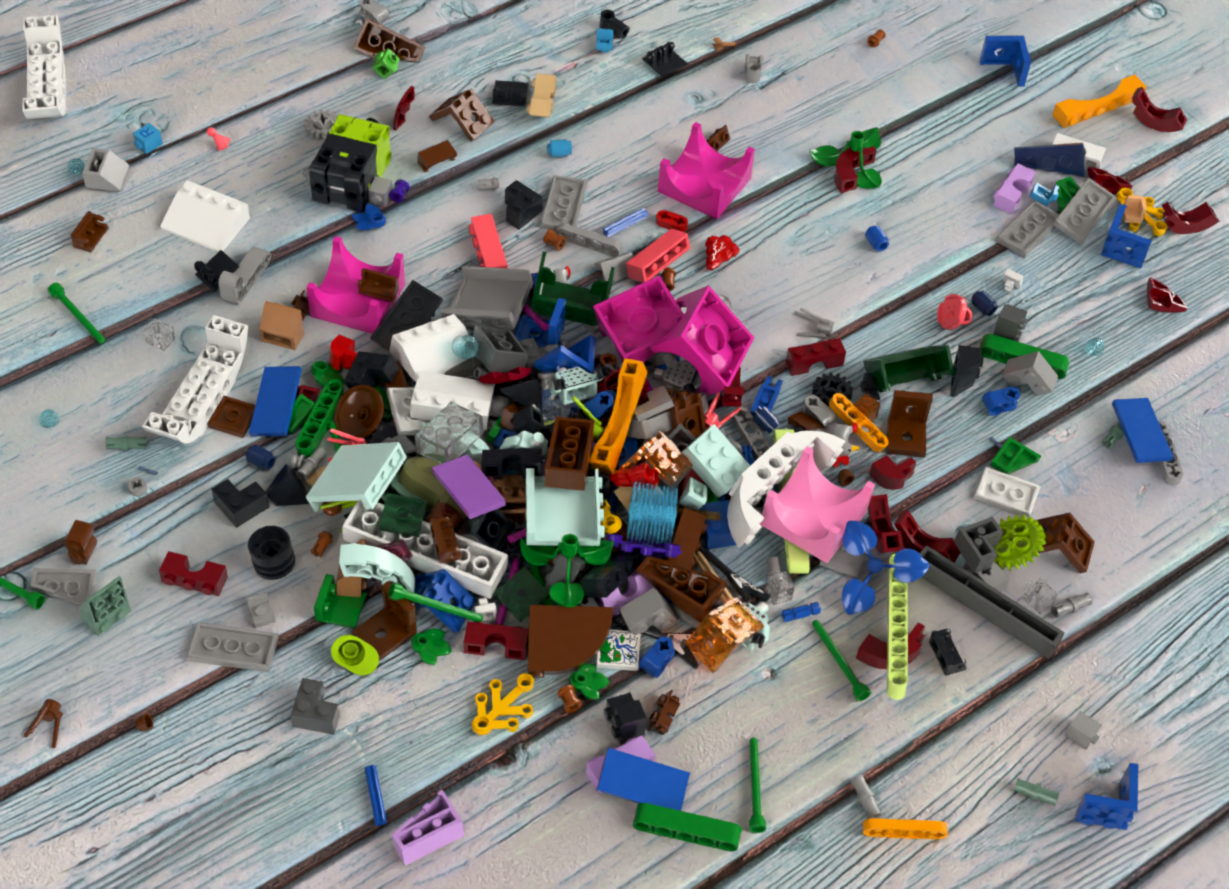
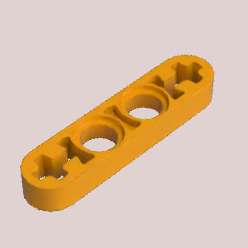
[829,393,889,452]
[862,818,948,840]

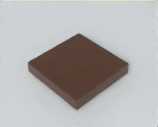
[207,396,255,438]

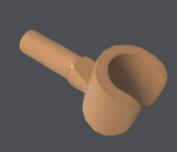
[712,37,736,50]

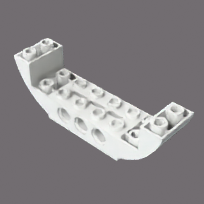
[23,15,65,119]
[142,315,248,444]
[727,431,846,548]

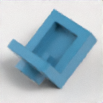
[596,28,613,52]
[1029,182,1059,207]

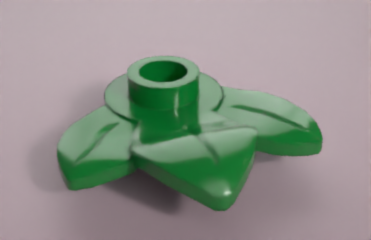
[310,361,344,386]
[411,628,452,665]
[569,664,610,700]

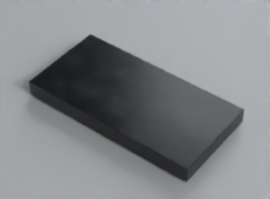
[370,280,443,351]

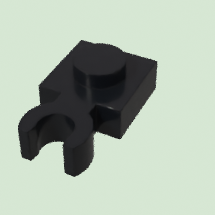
[860,372,880,407]

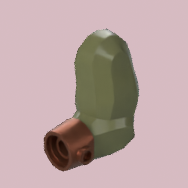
[399,456,467,532]

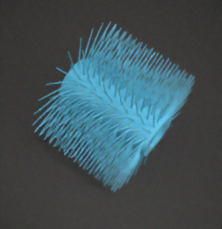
[626,482,678,544]

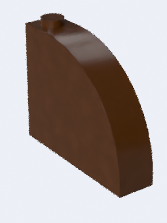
[528,605,613,678]

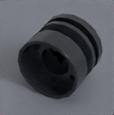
[248,525,296,580]

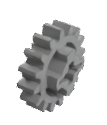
[305,109,338,140]

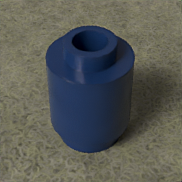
[971,290,998,316]
[752,406,780,434]
[245,445,276,470]

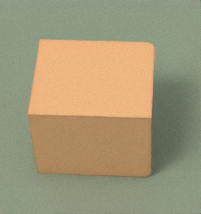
[1123,196,1147,223]

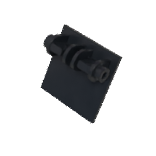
[642,42,688,77]
[492,80,528,107]
[194,250,240,292]

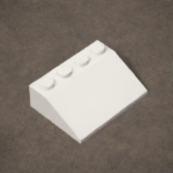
[160,180,250,252]
[389,314,482,382]
[410,371,495,430]

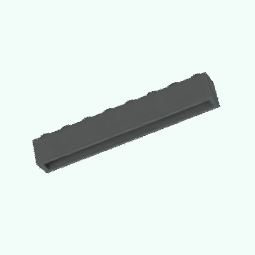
[920,545,1065,659]

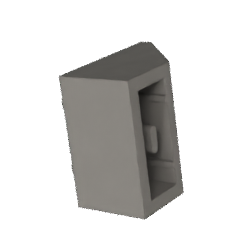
[82,148,129,192]

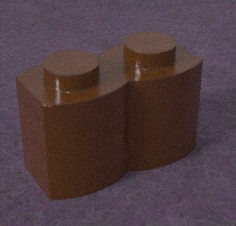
[64,520,97,565]

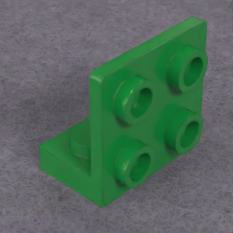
[314,574,366,629]

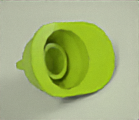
[331,635,379,675]

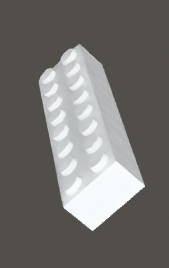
[342,500,508,599]

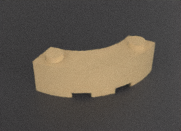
[527,73,557,118]

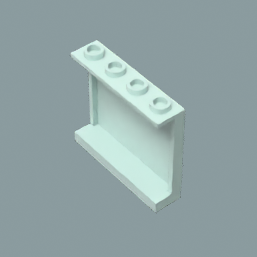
[306,442,407,512]
[526,468,605,546]

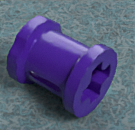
[389,179,410,203]

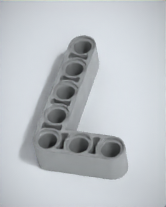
[610,393,709,439]

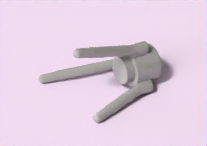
[795,308,834,339]

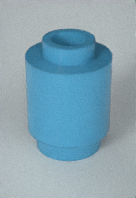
[547,139,572,157]

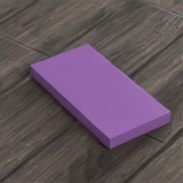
[432,454,506,519]

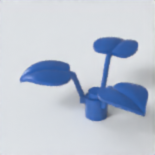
[842,521,930,615]

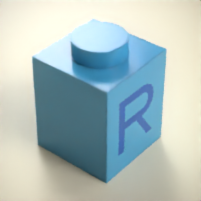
[133,123,163,154]

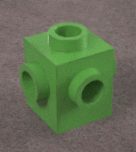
[372,48,400,78]

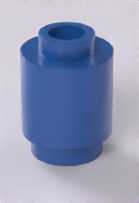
[865,226,889,252]

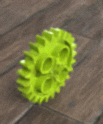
[993,514,1046,571]

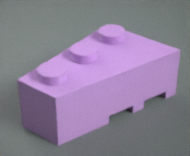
[392,790,464,866]

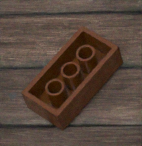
[544,416,595,491]

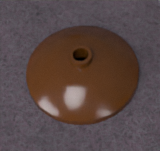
[334,385,384,440]

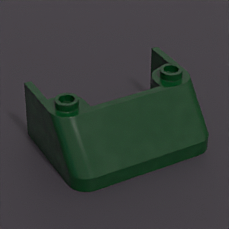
[531,252,615,326]
[863,345,955,392]

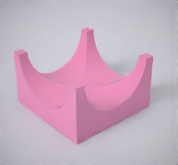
[760,446,875,564]

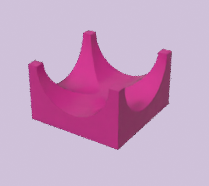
[658,122,755,220]
[306,236,405,334]
[593,275,684,364]
[650,285,755,396]

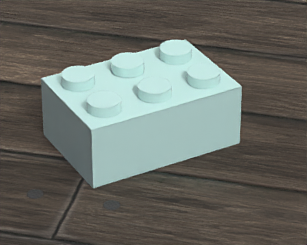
[680,424,750,498]

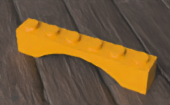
[1052,74,1147,128]
[590,358,648,475]

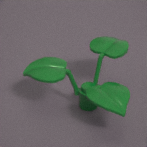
[809,127,882,189]
[520,534,614,608]

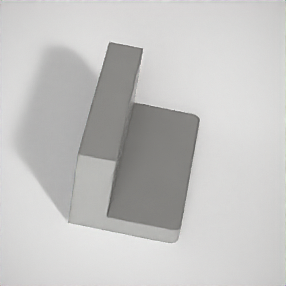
[595,252,634,281]

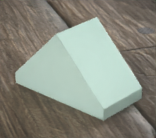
[678,477,707,512]

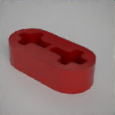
[656,210,688,232]

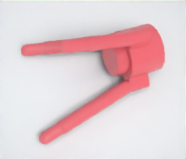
[704,392,741,429]
[327,429,367,462]

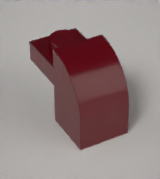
[869,455,916,490]

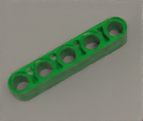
[979,334,1070,379]
[295,379,344,459]
[632,803,742,852]

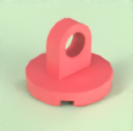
[937,294,973,330]

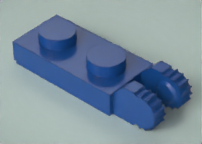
[750,376,783,417]

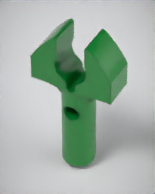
[485,416,502,443]

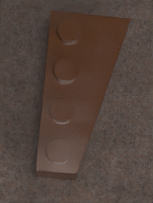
[664,508,707,570]

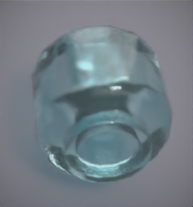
[452,334,479,359]

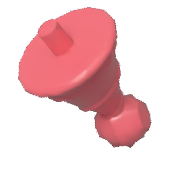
[207,127,230,151]

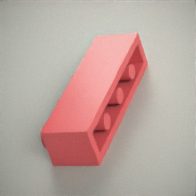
[468,214,508,268]
[626,229,690,283]

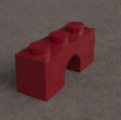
[785,338,846,376]
[159,551,228,596]
[463,621,529,660]

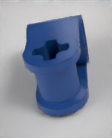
[982,387,1020,416]
[581,390,617,420]
[639,637,675,678]

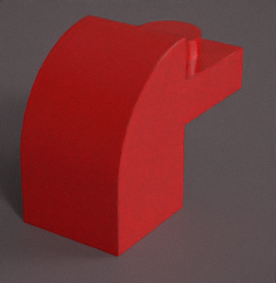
[330,334,358,371]

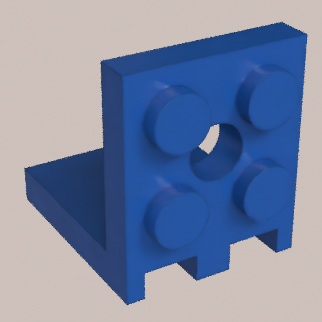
[979,35,1031,87]
[1101,204,1152,269]
[515,298,566,348]
[535,335,596,374]
[412,569,476,633]
[1075,763,1139,830]

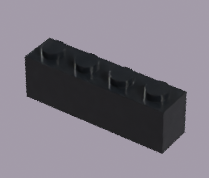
[581,544,643,598]

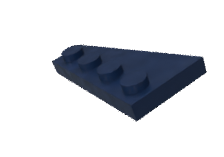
[1014,143,1084,177]

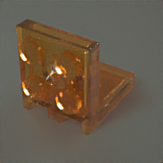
[617,431,693,485]
[685,597,764,673]

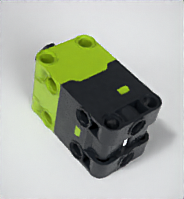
[309,114,392,213]

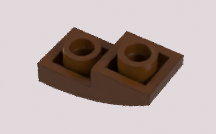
[788,411,824,432]

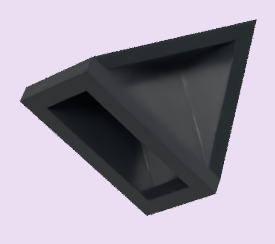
[265,464,310,506]

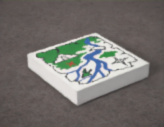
[597,630,640,671]

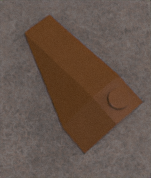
[353,18,426,62]
[636,556,727,623]

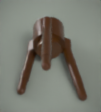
[24,699,63,748]

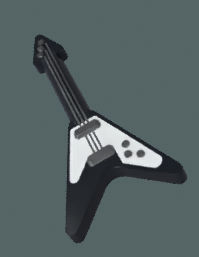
[699,544,770,603]
[612,617,710,669]

